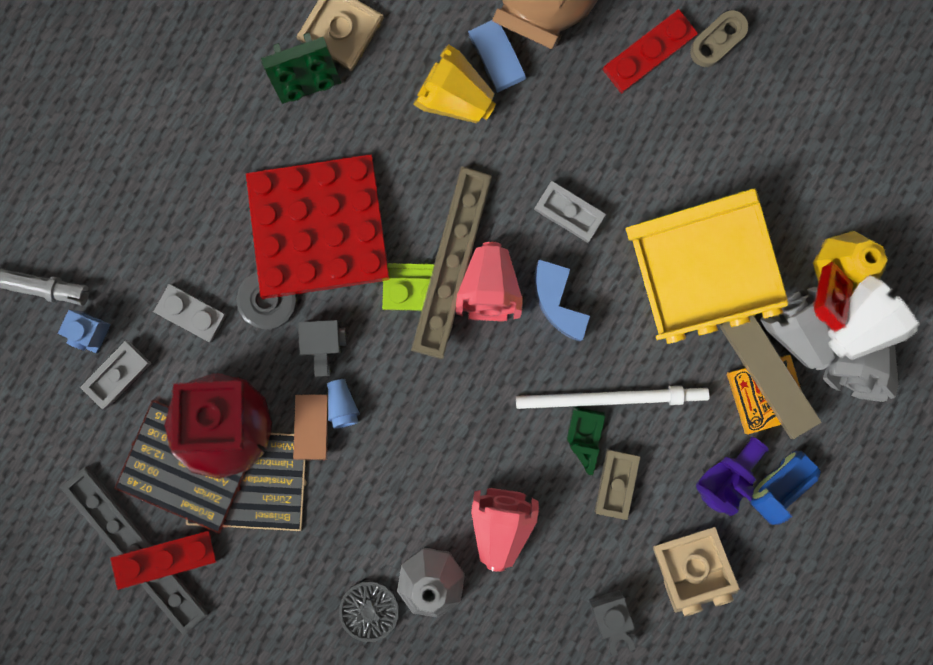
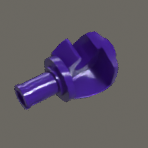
[696,437,769,516]

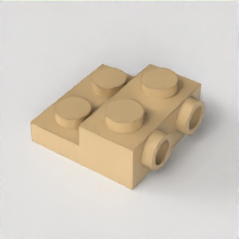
[653,527,739,616]

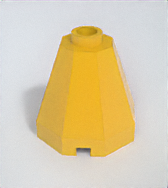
[413,44,496,123]
[813,231,887,294]

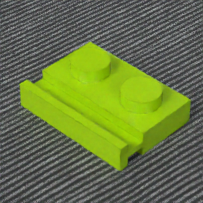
[382,263,434,311]

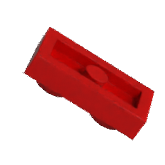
[813,262,854,332]

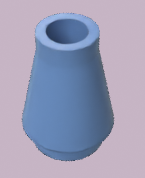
[327,379,360,429]

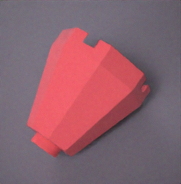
[456,242,522,321]
[471,488,539,572]

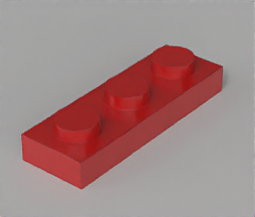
[602,9,698,94]
[110,531,216,590]

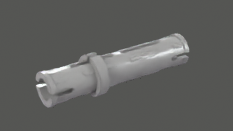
[0,269,89,306]

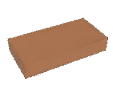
[293,395,328,460]

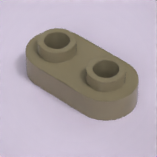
[690,10,748,67]

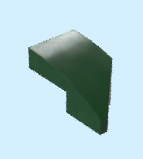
[567,406,605,476]

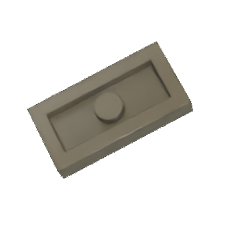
[594,449,640,520]

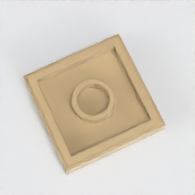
[297,0,384,71]

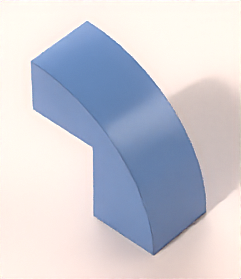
[534,260,590,341]

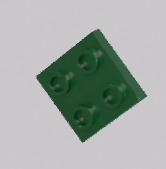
[261,33,341,104]

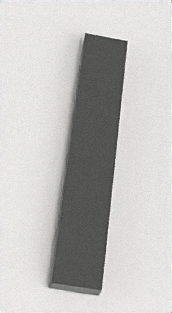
[60,466,210,636]

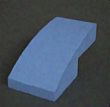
[468,20,526,92]

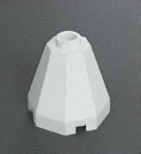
[828,276,919,360]

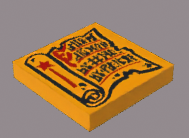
[727,355,801,434]

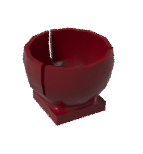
[164,373,272,479]

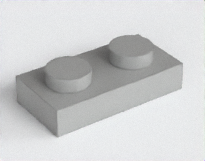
[534,181,606,243]
[153,284,227,343]
[80,341,151,410]

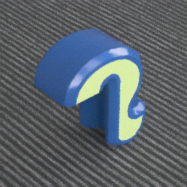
[750,451,821,525]

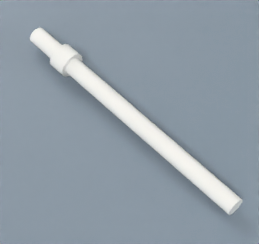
[516,386,709,409]

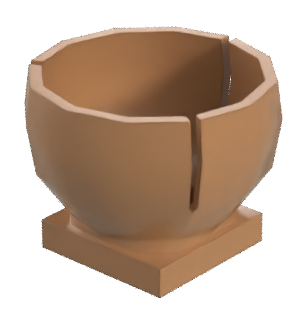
[492,0,598,49]

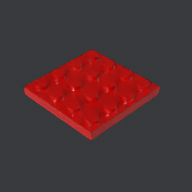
[246,154,390,299]

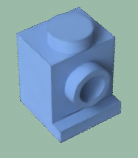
[58,310,111,353]

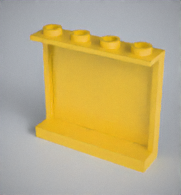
[626,189,789,344]

